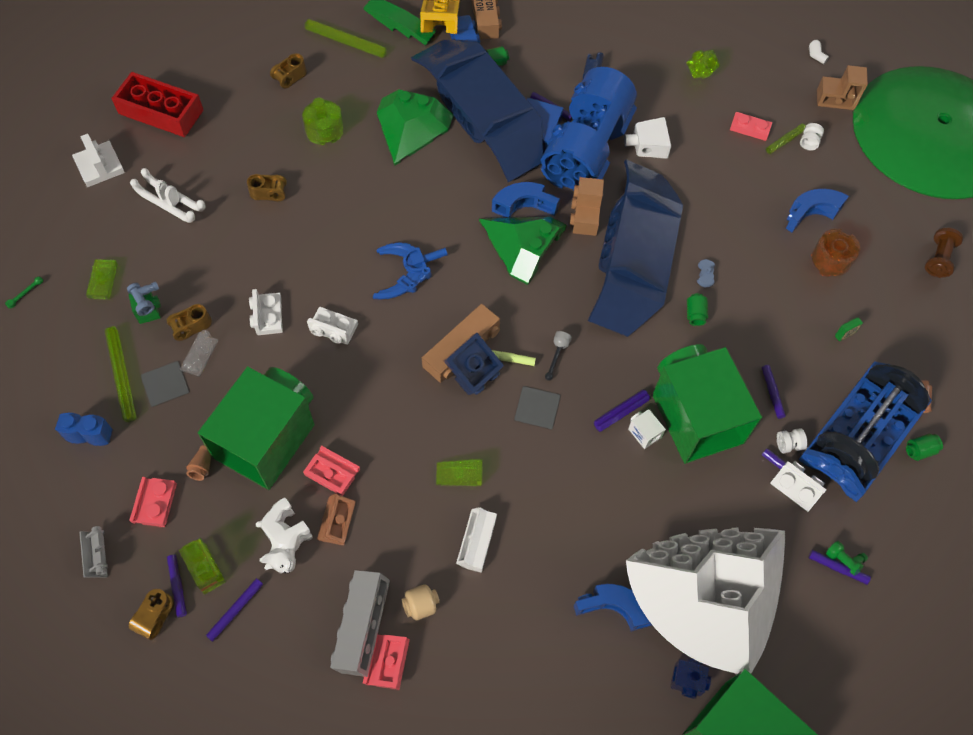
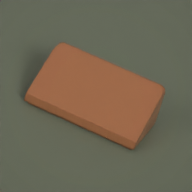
[317,494,356,545]

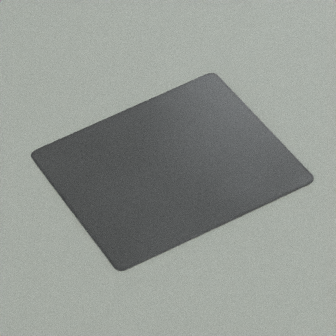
[141,361,189,407]
[514,386,560,429]

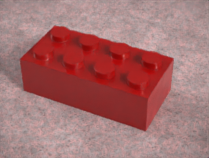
[111,71,204,137]

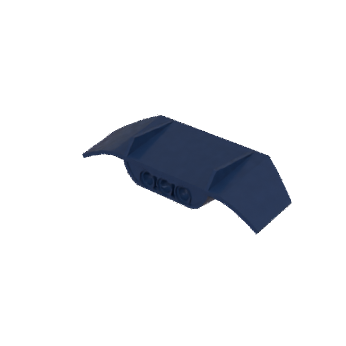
[411,40,543,182]
[587,159,683,337]

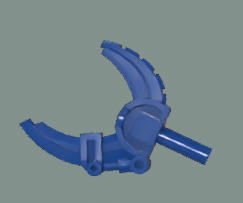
[372,242,448,299]

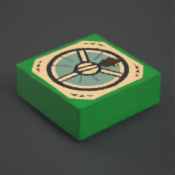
[835,317,863,342]

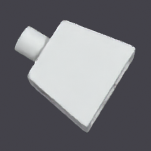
[624,117,671,158]

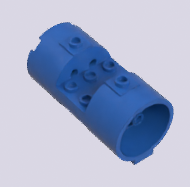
[540,67,637,193]

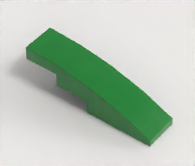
[363,0,437,46]

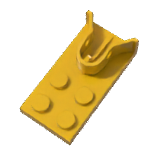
[420,0,460,34]

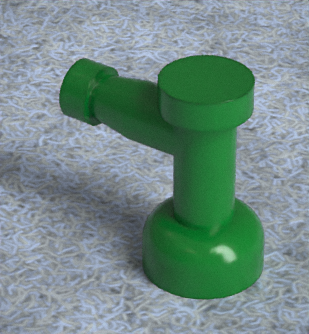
[826,541,868,576]

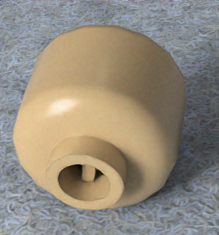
[402,584,440,620]

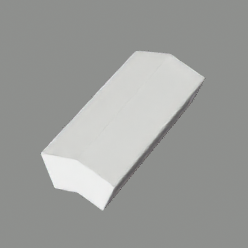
[456,508,497,573]

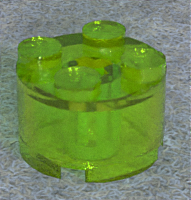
[302,98,343,145]

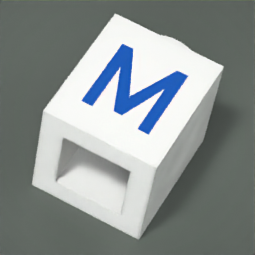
[628,409,666,449]

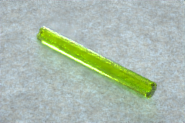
[305,19,386,58]
[105,326,136,422]

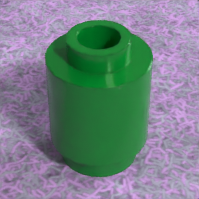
[486,46,509,66]
[687,293,708,326]
[906,433,943,461]

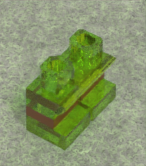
[179,538,226,594]

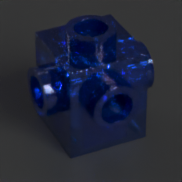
[670,659,711,699]

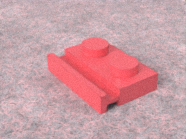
[303,446,360,496]
[129,477,177,527]
[363,634,410,690]

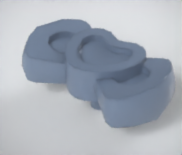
[697,259,715,288]

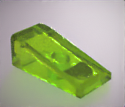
[436,459,482,486]

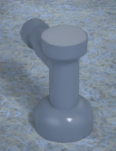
[127,281,159,316]

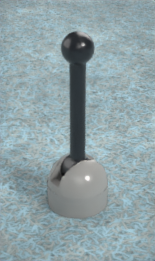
[545,331,572,381]

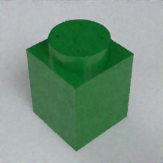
[652,344,762,464]
[198,366,315,490]
[682,669,818,735]

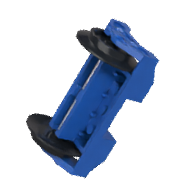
[798,361,932,502]

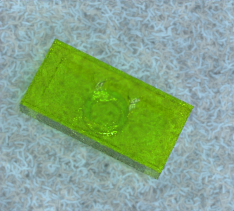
[86,259,118,299]

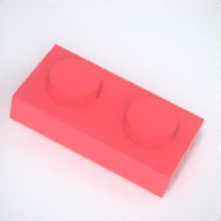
[730,112,772,141]

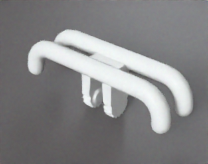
[130,168,206,223]

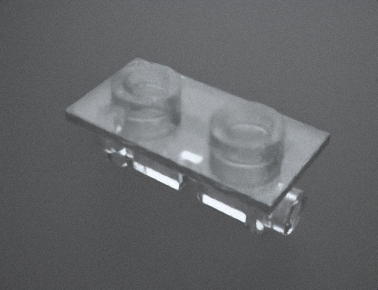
[180,330,218,377]

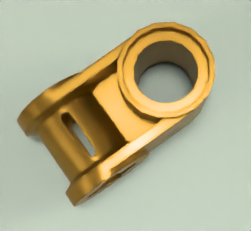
[270,53,307,89]
[247,174,287,202]
[166,304,212,341]
[129,589,174,640]

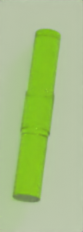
[766,124,806,154]

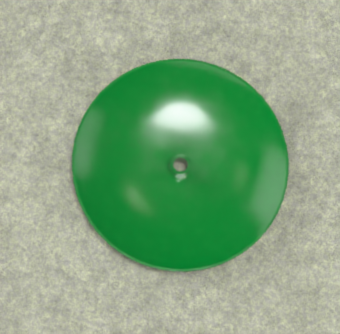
[853,66,973,199]

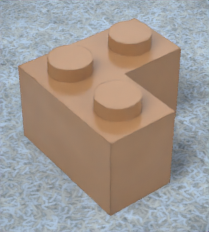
[817,65,868,110]
[570,177,604,236]

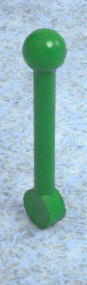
[5,276,43,309]

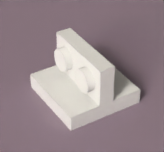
[72,134,125,188]

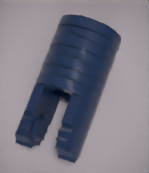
[583,52,604,78]

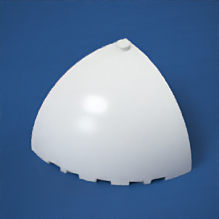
[626,527,785,674]

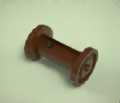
[925,228,963,278]

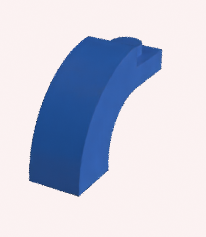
[492,182,560,218]
[786,189,849,233]
[573,584,653,631]

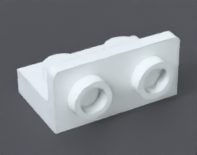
[249,289,283,335]
[307,307,358,345]
[770,461,826,512]

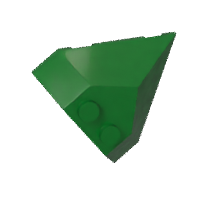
[376,89,454,166]
[479,216,567,285]

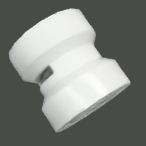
[800,123,824,150]
[777,428,807,453]

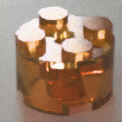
[811,229,861,277]

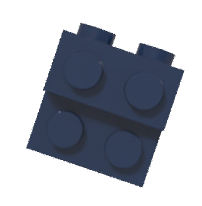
[444,332,504,395]

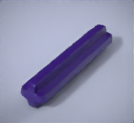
[594,390,650,432]

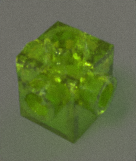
[686,50,720,79]

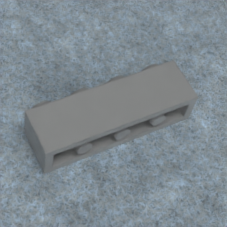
[330,570,390,677]

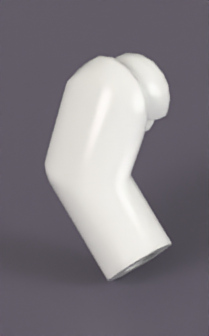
[809,40,829,64]

